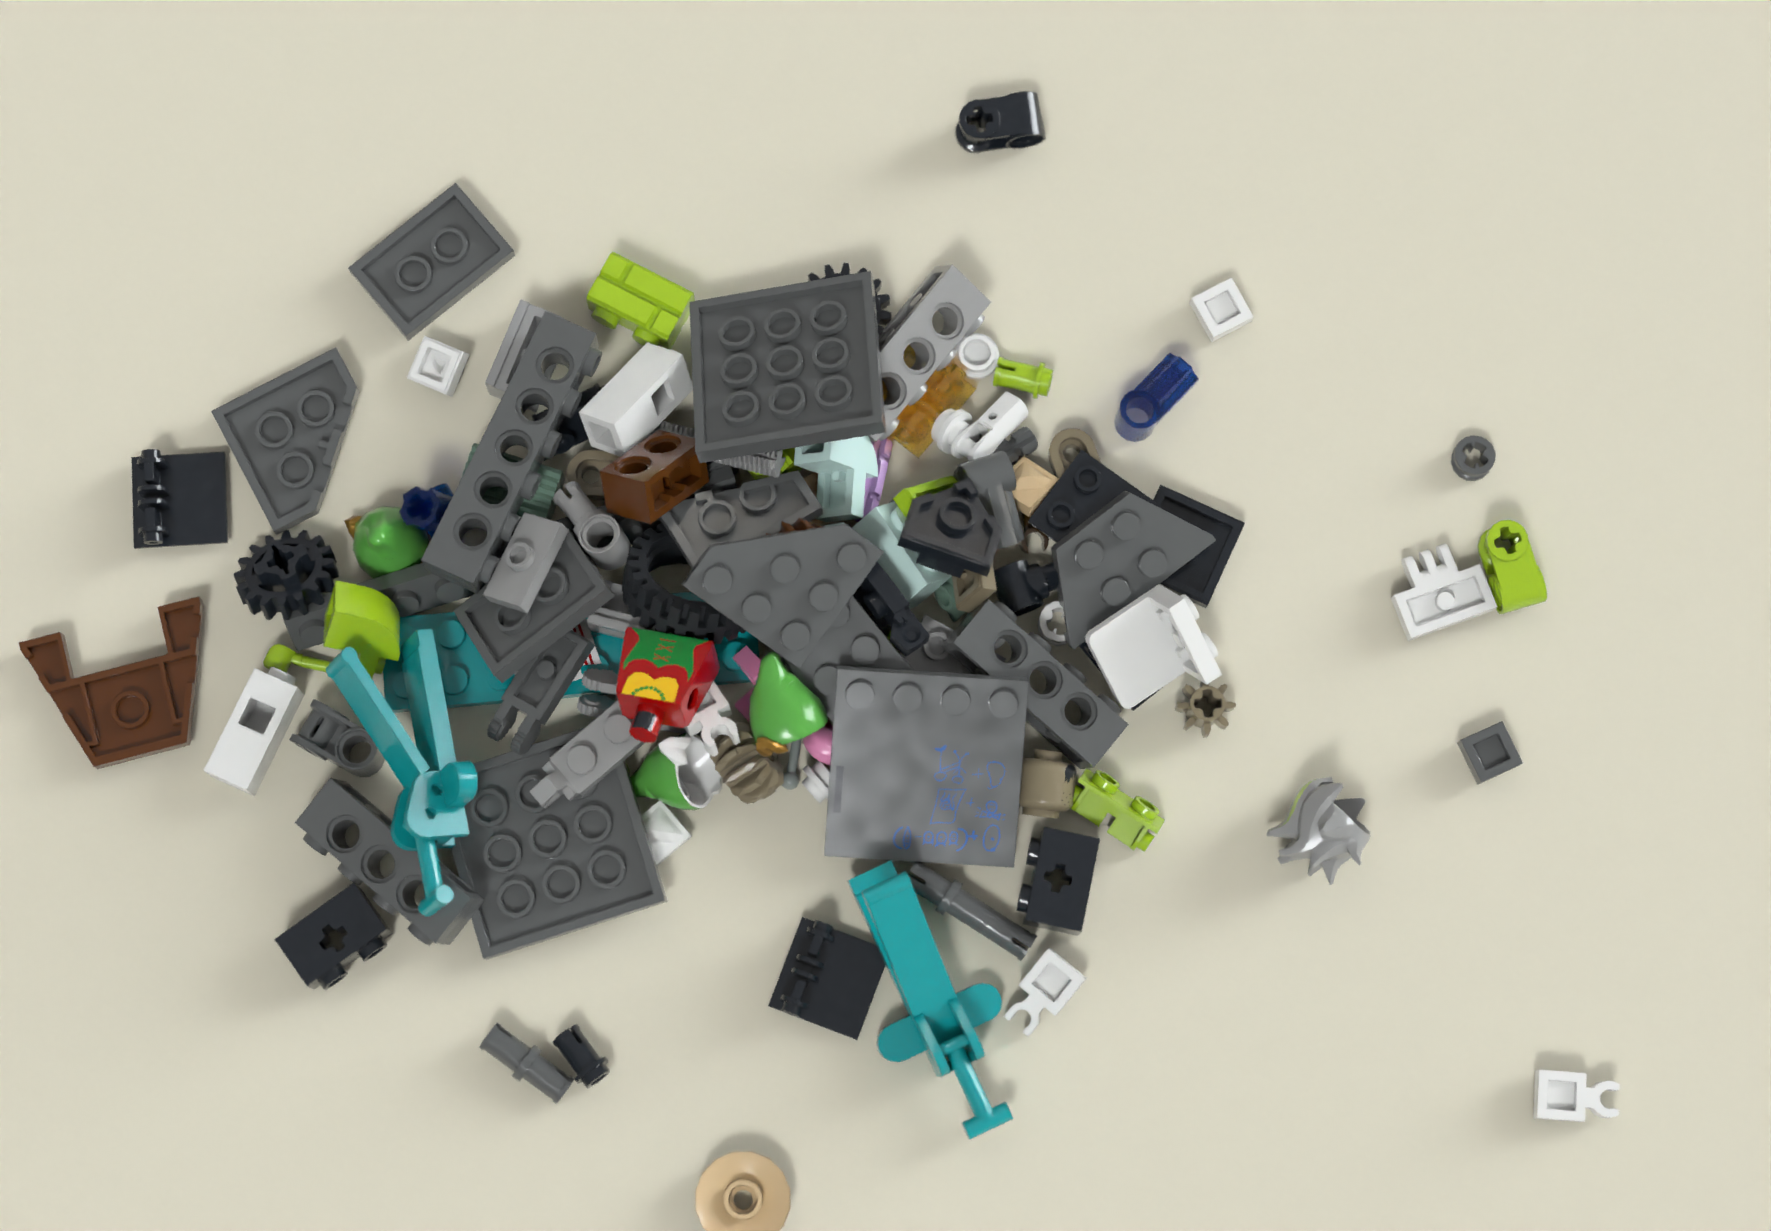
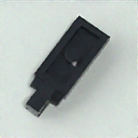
[860,561,930,656]

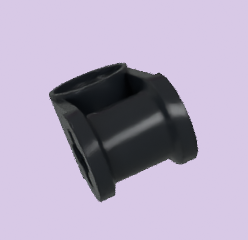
[955,91,1046,153]

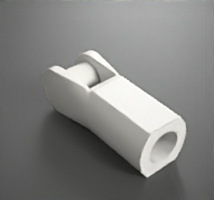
[951,391,1028,461]

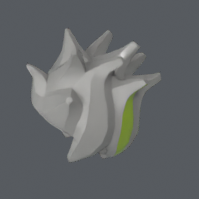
[1266,777,1370,885]

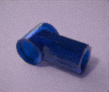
[1114,353,1199,442]
[399,483,454,538]

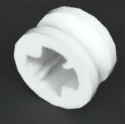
[1037,601,1067,646]

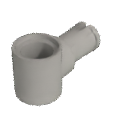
[553,481,631,570]

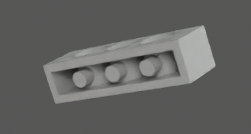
[868,265,991,442]

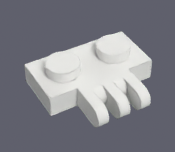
[1391,543,1497,641]

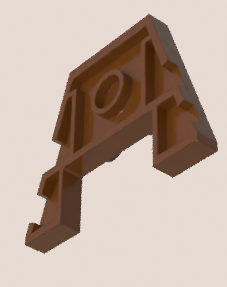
[19,596,204,769]

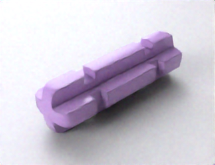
[853,438,893,522]

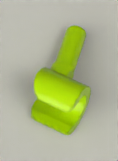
[263,644,331,673]

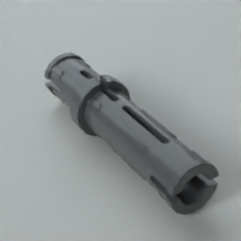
[908,862,1037,961]

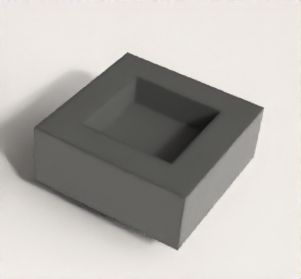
[1457,721,1523,785]

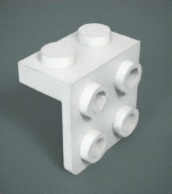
[1085,584,1222,709]

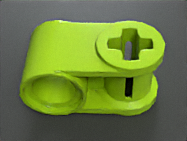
[1477,520,1547,614]

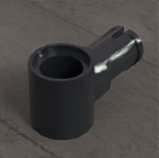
[994,560,1059,617]

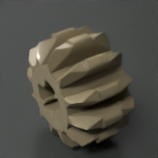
[710,721,784,804]

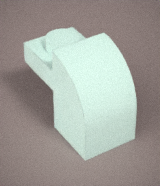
[794,436,878,523]

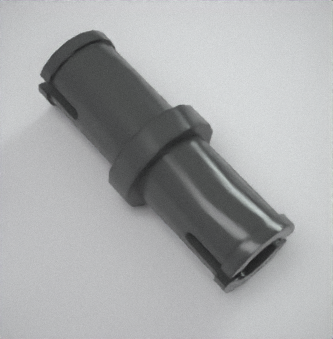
[479,1022,575,1104]

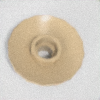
[695,1151,791,1231]

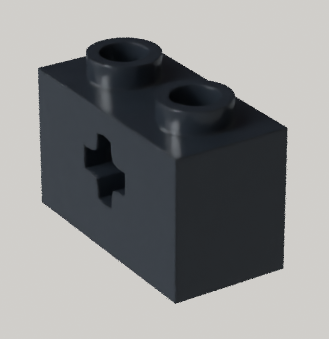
[1016,827,1100,936]
[274,883,393,990]

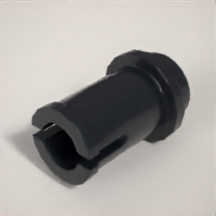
[552,1024,610,1089]

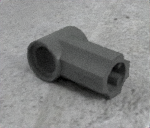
[956,451,1025,549]

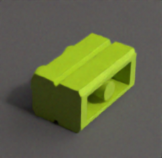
[586,251,695,349]

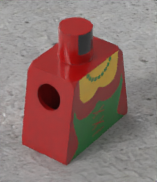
[616,627,720,743]

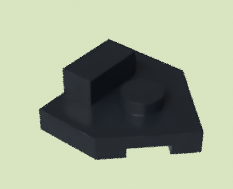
[897,478,1003,578]

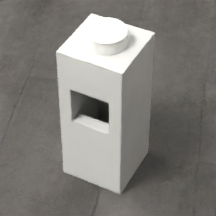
[579,342,693,457]
[204,667,304,796]

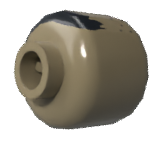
[1019,749,1077,819]

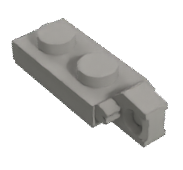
[529,700,645,809]

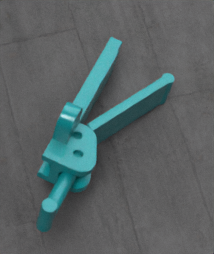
[326,629,478,917]
[847,861,1013,1140]

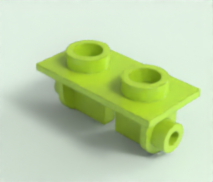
[1071,768,1165,852]

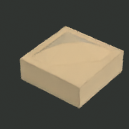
[1012,456,1059,517]

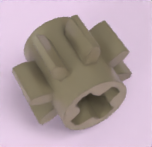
[1175,682,1236,738]

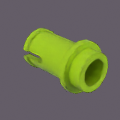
[993,357,1053,399]

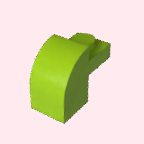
[323,581,400,679]

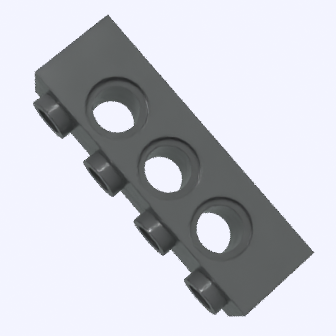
[942,600,1129,769]
[295,778,485,946]

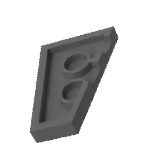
[660,470,823,568]

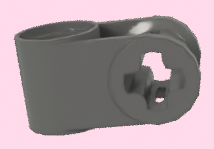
[289,699,385,777]

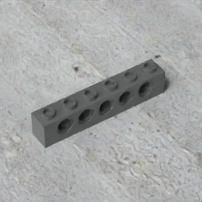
[421,311,602,594]

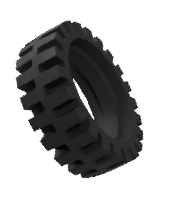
[621,523,746,645]

